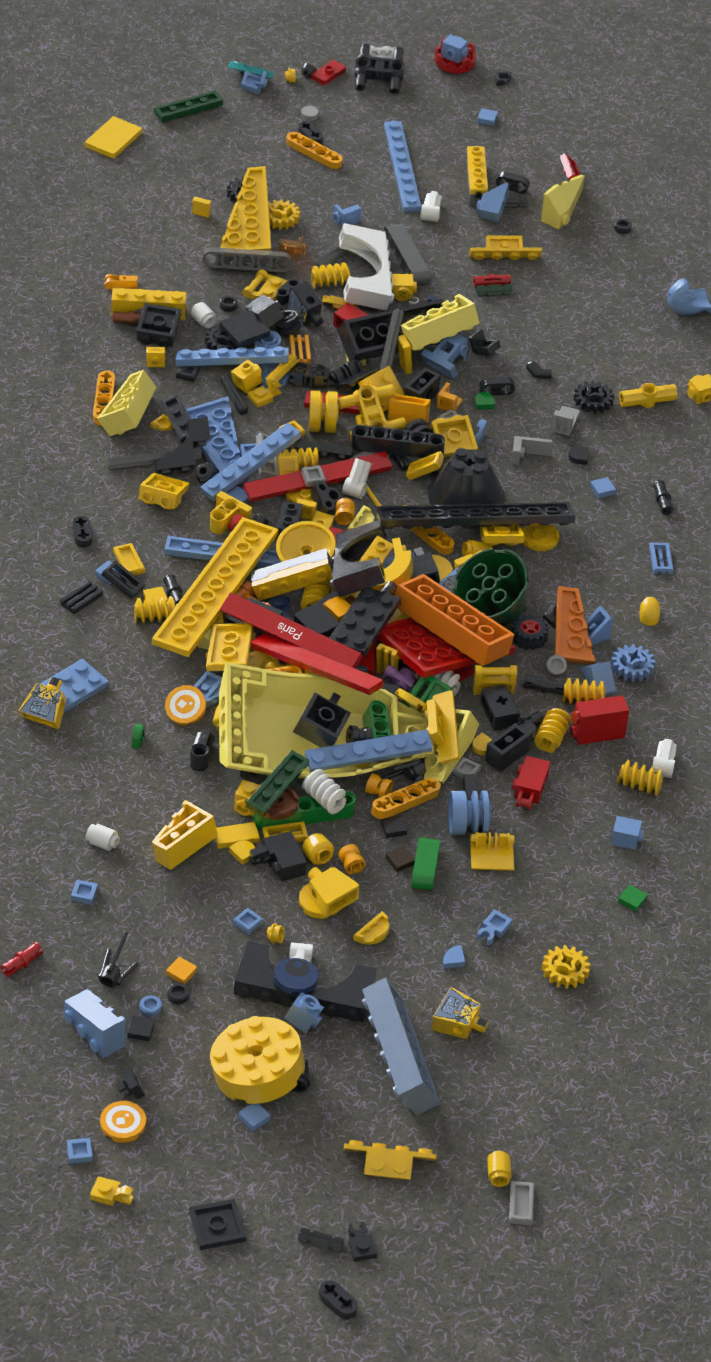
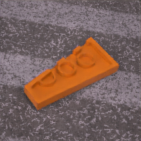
[554,586,595,664]

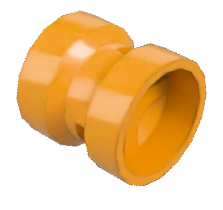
[335,498,355,525]
[365,773,393,798]
[338,844,366,874]

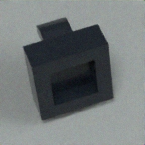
[115,1068,145,1099]

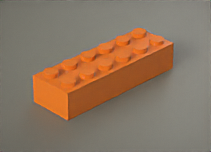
[395,574,514,666]

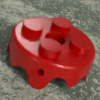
[434,38,476,74]

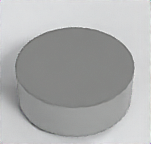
[301,106,318,121]
[546,655,567,676]

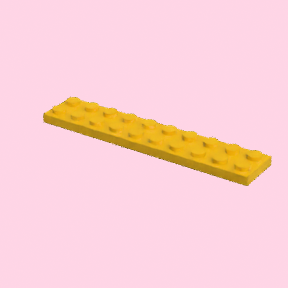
[152,517,278,657]

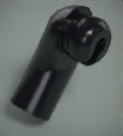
[526,361,552,378]

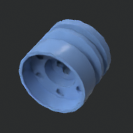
[449,791,491,835]

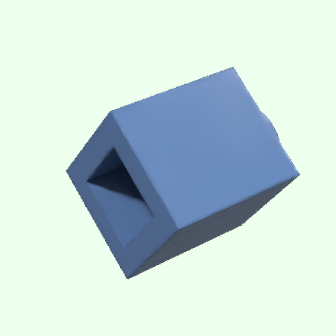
[611,816,644,850]

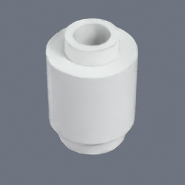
[191,302,217,329]
[86,824,119,851]

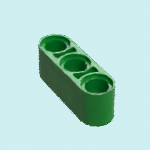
[362,700,391,762]
[411,837,440,891]

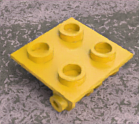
[470,832,514,871]

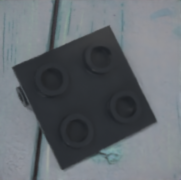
[329,359,378,388]
[289,362,329,389]

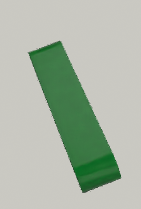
[253,791,356,830]

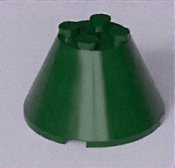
[452,548,529,626]

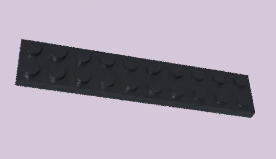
[376,502,575,529]

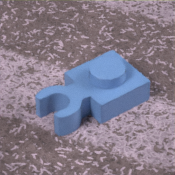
[477,909,513,946]

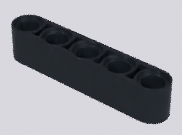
[351,425,445,458]

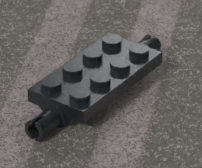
[329,581,401,657]

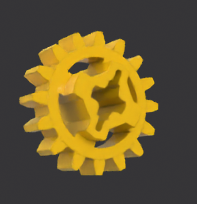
[268,199,300,230]
[542,945,590,989]

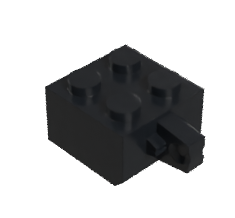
[293,692,351,748]

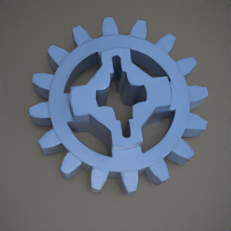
[611,644,656,682]

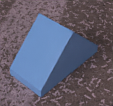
[586,605,613,645]
[580,662,616,695]

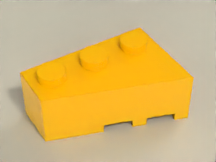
[152,800,218,870]

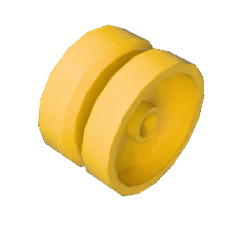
[309,391,339,433]

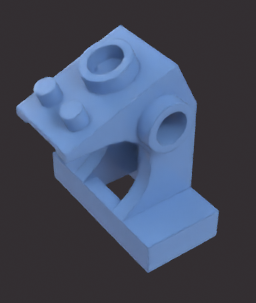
[421,333,468,379]

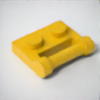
[242,269,287,301]
[473,665,517,695]

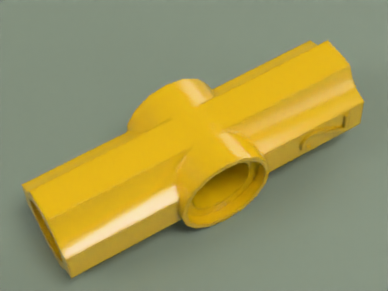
[619,383,678,408]

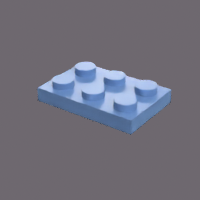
[40,659,109,713]

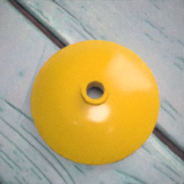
[276,521,336,562]

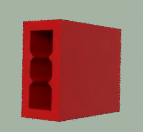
[570,696,629,745]

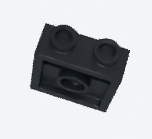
[136,303,181,348]

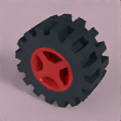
[512,614,549,650]

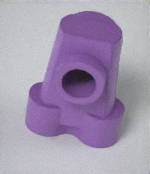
[383,665,415,693]

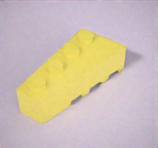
[401,294,480,350]
[97,370,157,436]

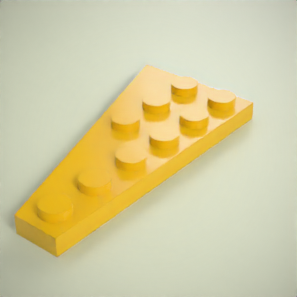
[220,166,272,256]

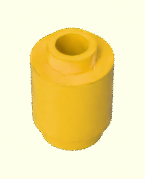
[487,1151,512,1187]

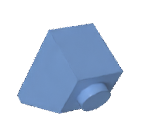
[476,183,509,222]

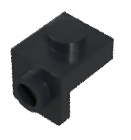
[469,329,501,356]

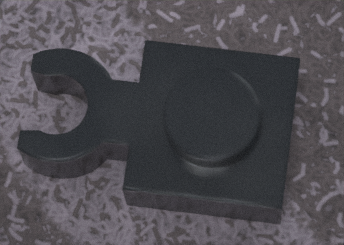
[348,1221,377,1262]

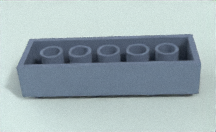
[362,978,440,1115]

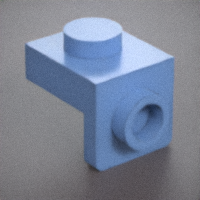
[240,71,268,94]
[332,204,361,227]

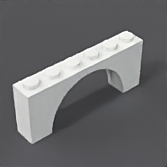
[339,223,394,311]

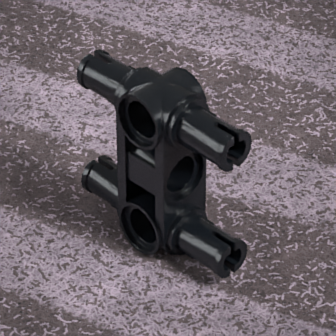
[354,43,405,94]

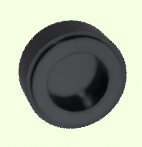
[614,219,632,234]
[219,296,238,312]
[167,983,190,1005]

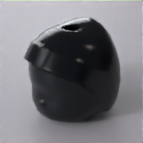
[195,463,216,484]

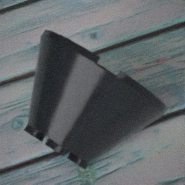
[428,448,505,505]

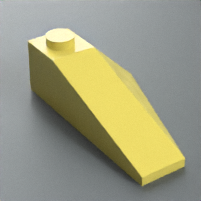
[541,175,584,230]
[424,709,479,784]

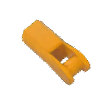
[104,274,138,290]

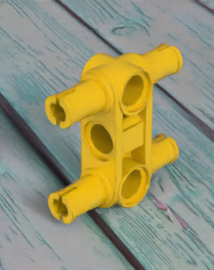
[337,384,406,441]

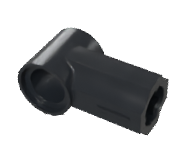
[190,730,215,771]

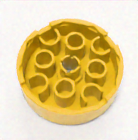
[210,1016,305,1104]

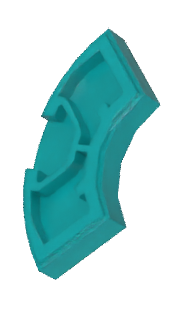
[228,61,274,79]

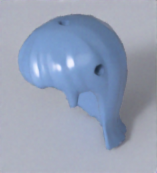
[667,278,711,315]

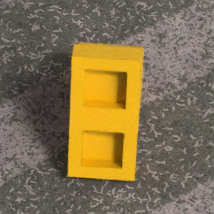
[210,491,252,534]

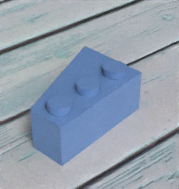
[63,989,126,1058]

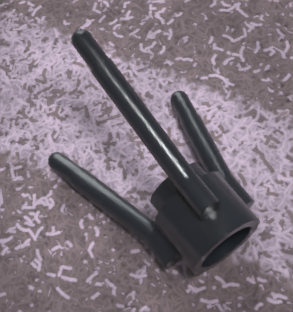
[381,759,426,803]
[98,931,138,987]

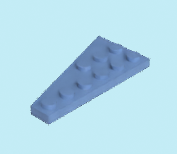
[186,397,245,485]

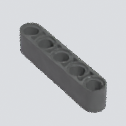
[384,223,431,285]
[202,247,292,272]

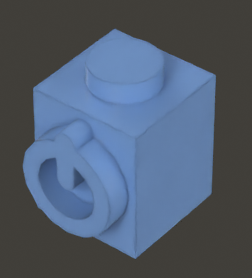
[441,34,468,63]
[284,992,324,1033]

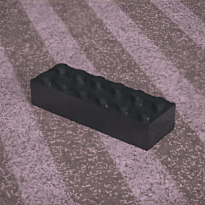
[337,299,443,362]

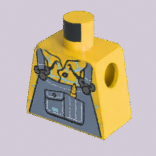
[19,677,67,729]
[432,987,489,1039]

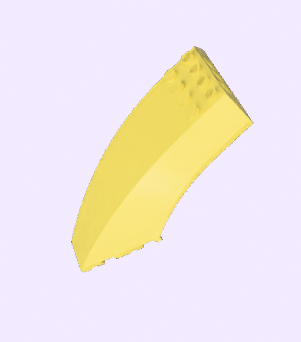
[219,662,434,779]

